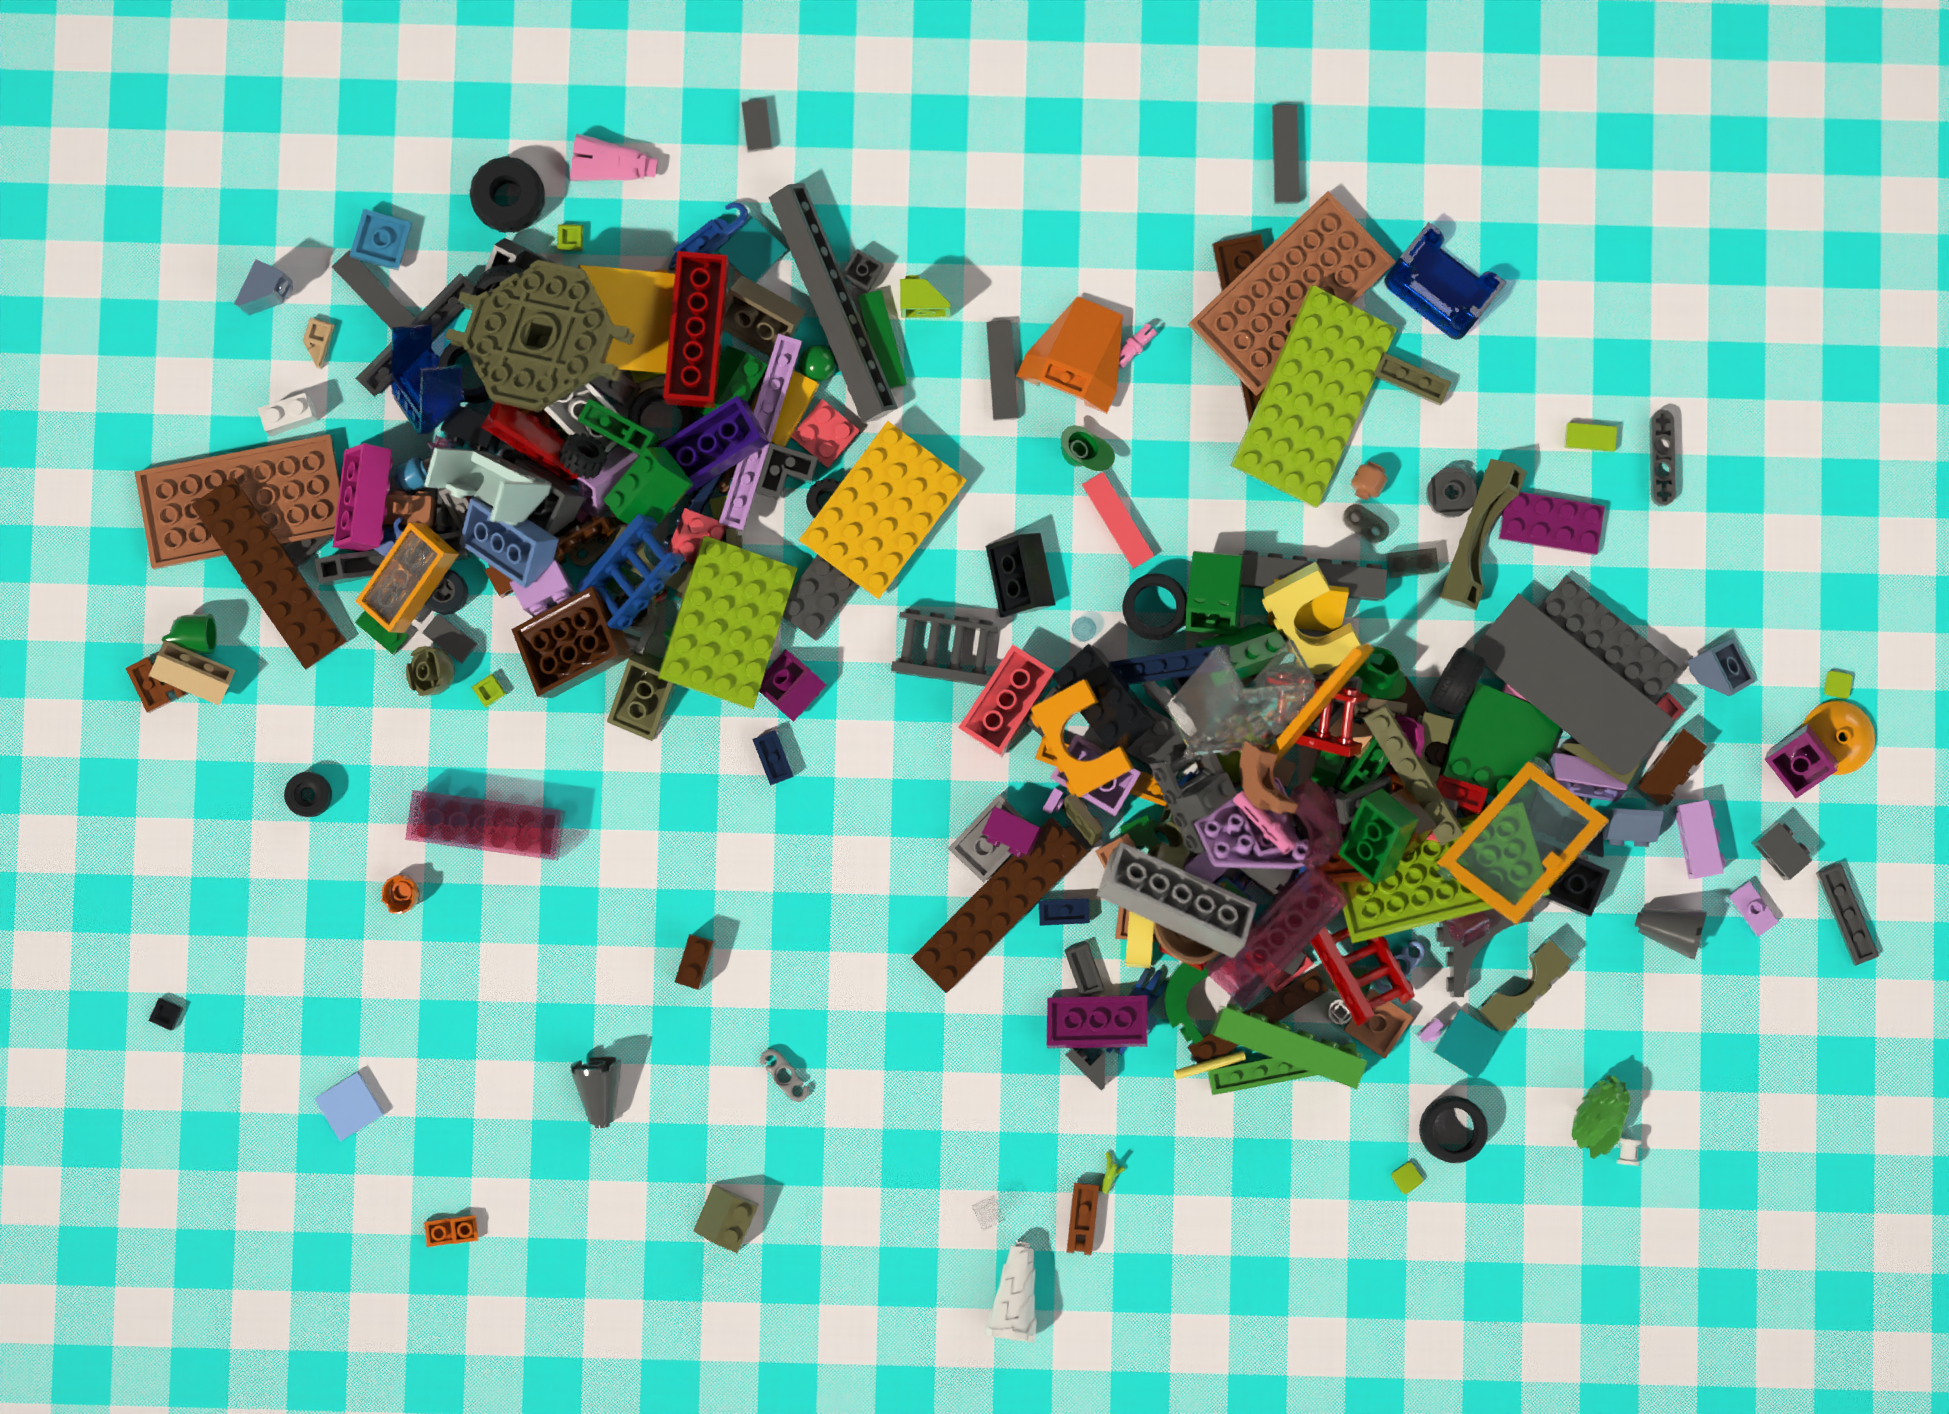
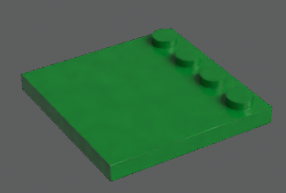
[1439,682,1560,810]

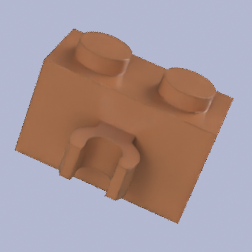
[382,491,438,529]

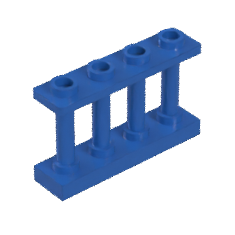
[576,514,685,631]

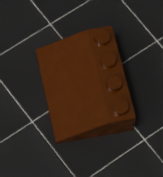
[511,586,632,698]

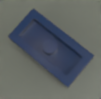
[752,730,794,786]
[1038,898,1090,926]

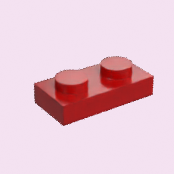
[1436,774,1488,814]

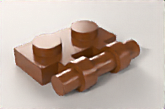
[125,652,187,713]

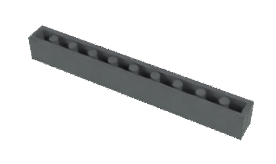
[768,183,898,423]

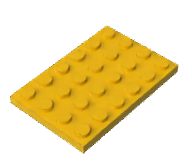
[798,421,967,600]

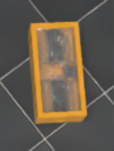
[355,522,459,633]

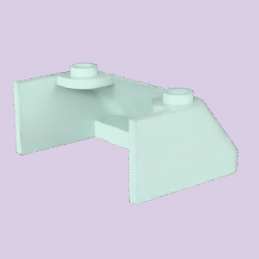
[424,448,552,525]

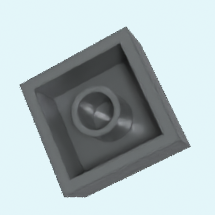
[842,249,884,293]

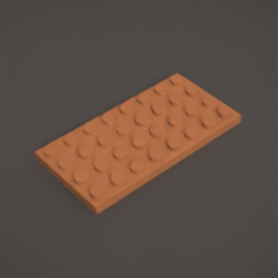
[1188,191,1396,396]
[135,434,340,570]

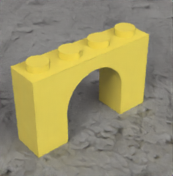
[1262,562,1362,674]

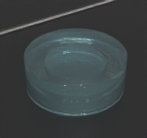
[1071,617,1096,642]

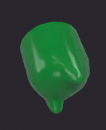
[162,614,217,654]

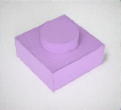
[1042,788,1064,815]
[1415,1017,1444,1043]

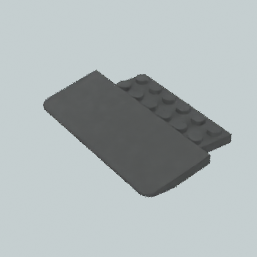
[1474,575,1683,775]

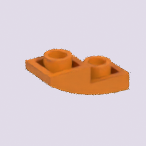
[424,1215,479,1247]

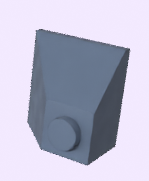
[1687,638,1756,696]

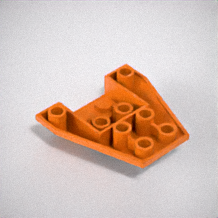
[1016,296,1123,414]

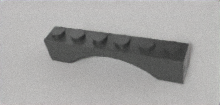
[315,530,471,586]

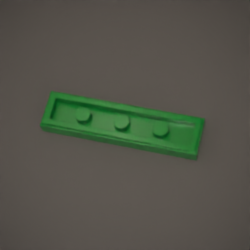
[858,290,907,390]

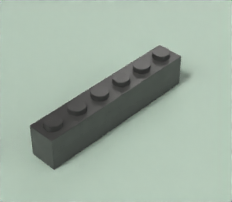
[1238,550,1387,602]

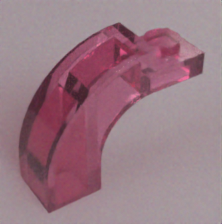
[1289,778,1342,870]

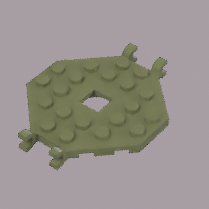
[445,260,634,412]

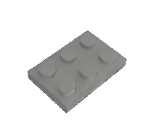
[948,794,1028,883]

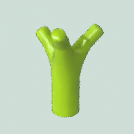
[1099,1152,1125,1194]

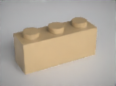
[149,640,235,706]

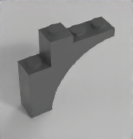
[1435,903,1533,997]

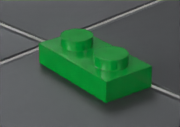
[355,611,410,655]

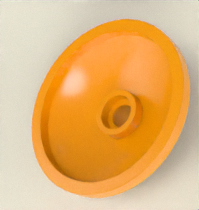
[1801,701,1875,775]

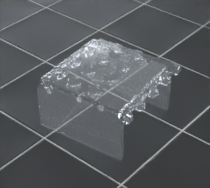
[1166,640,1315,759]

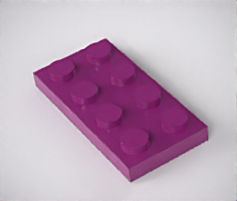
[1498,492,1605,556]
[1047,995,1148,1048]

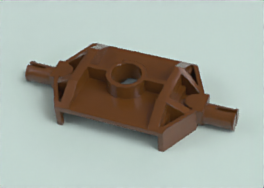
[553,516,625,563]

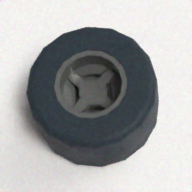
[425,570,468,615]

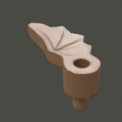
[718,464,737,494]

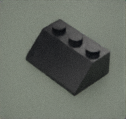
[986,533,1056,618]

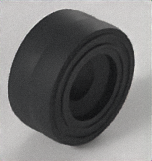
[284,772,332,817]

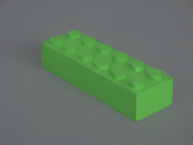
[1210,1003,1367,1089]

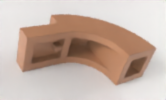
[1240,741,1298,814]

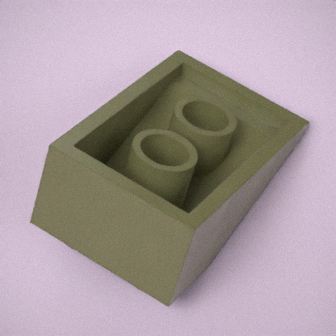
[607,650,677,741]

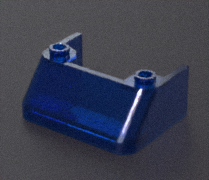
[391,324,464,435]

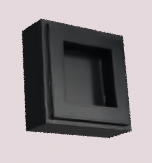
[148,998,183,1031]

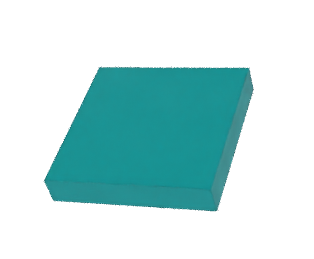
[718,216,788,283]
[1433,1010,1502,1079]

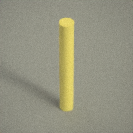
[1173,1051,1246,1080]

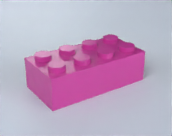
[333,443,393,552]

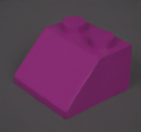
[759,649,826,722]

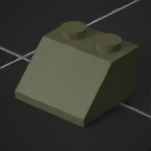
[693,1184,759,1254]

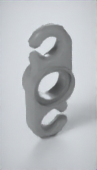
[760,1049,809,1102]

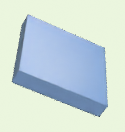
[314,1072,384,1141]

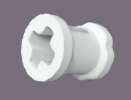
[1617,1138,1642,1166]

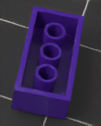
[657,395,770,495]

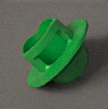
[1351,647,1407,701]

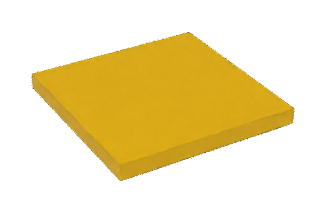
[578,265,675,373]

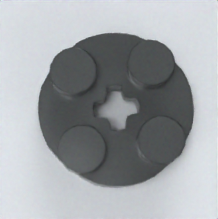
[1426,467,1477,518]

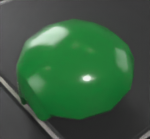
[799,345,838,383]

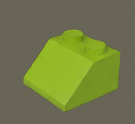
[900,275,950,318]

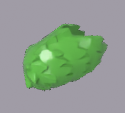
[1571,1075,1631,1159]

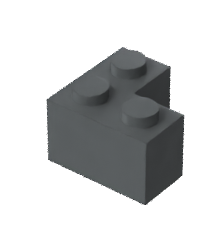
[756,443,819,500]

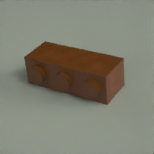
[1633,728,1707,807]

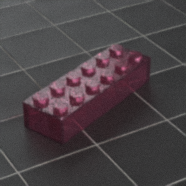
[405,790,565,861]
[1207,863,1349,1008]

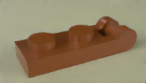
[1066,1182,1099,1256]

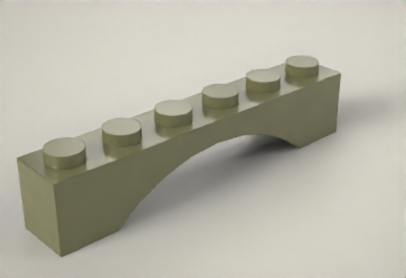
[1440,459,1527,610]

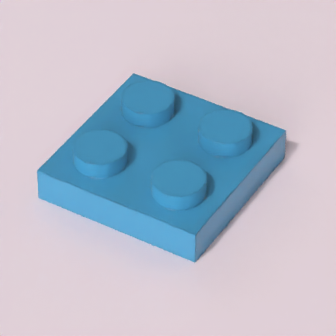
[350,209,412,271]

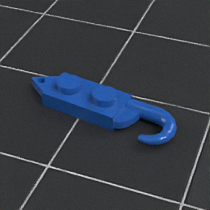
[668,202,748,271]

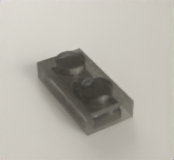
[1386,548,1439,579]

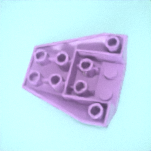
[1195,777,1317,869]

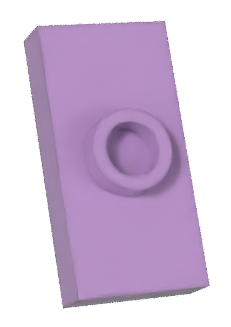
[1728,882,1779,937]

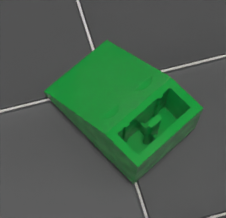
[1186,551,1243,636]

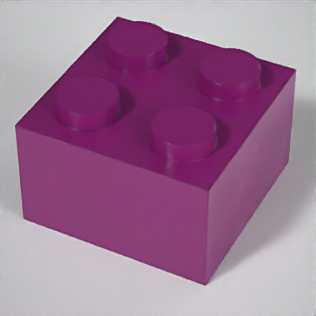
[1765,724,1839,799]

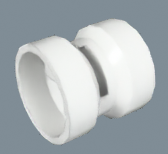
[1325,999,1352,1024]

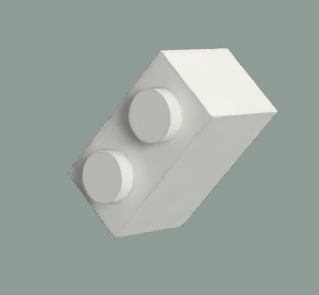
[258,393,318,436]

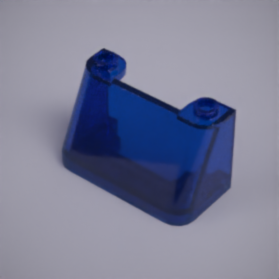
[1384,222,1507,340]

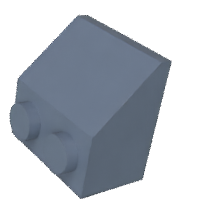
[234,259,293,315]
[1602,808,1664,847]

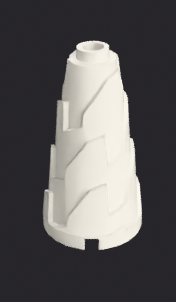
[985,1241,1036,1343]

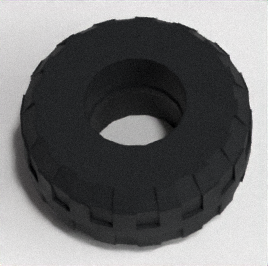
[470,156,545,233]

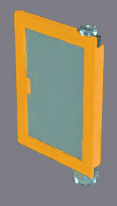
[1437,756,1608,925]

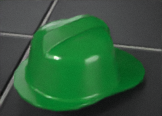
[1061,425,1115,471]

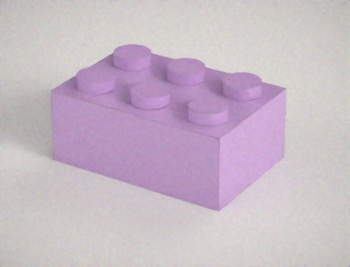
[510,560,577,617]
[1050,735,1141,816]

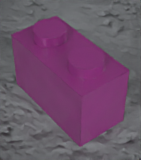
[982,806,1042,858]

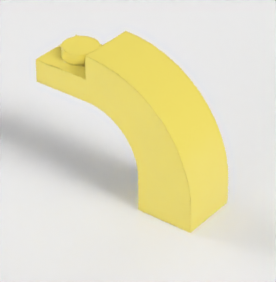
[1125,911,1154,969]

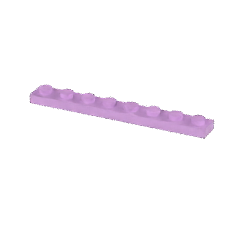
[719,334,802,531]

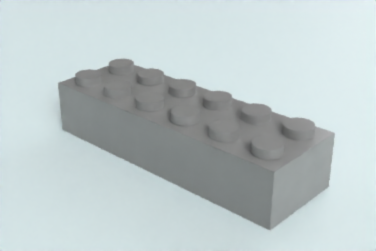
[1096,842,1257,958]

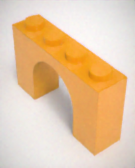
[1030,679,1134,798]

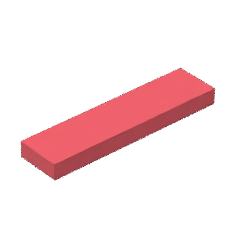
[1082,472,1154,569]

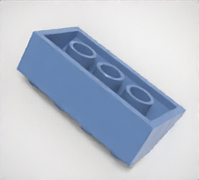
[459,498,559,588]

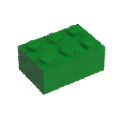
[1339,789,1419,884]

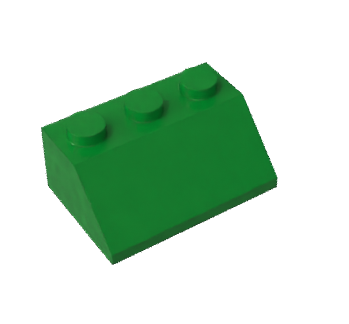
[691,345,768,417]
[603,447,693,532]
[1195,622,1290,687]

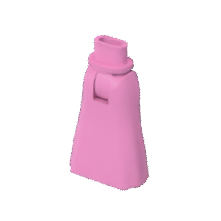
[570,133,658,181]

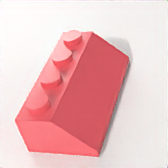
[958,645,1056,757]

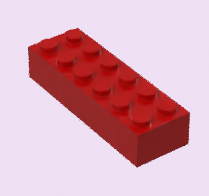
[663,251,729,408]

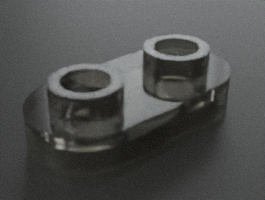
[1342,504,1389,544]

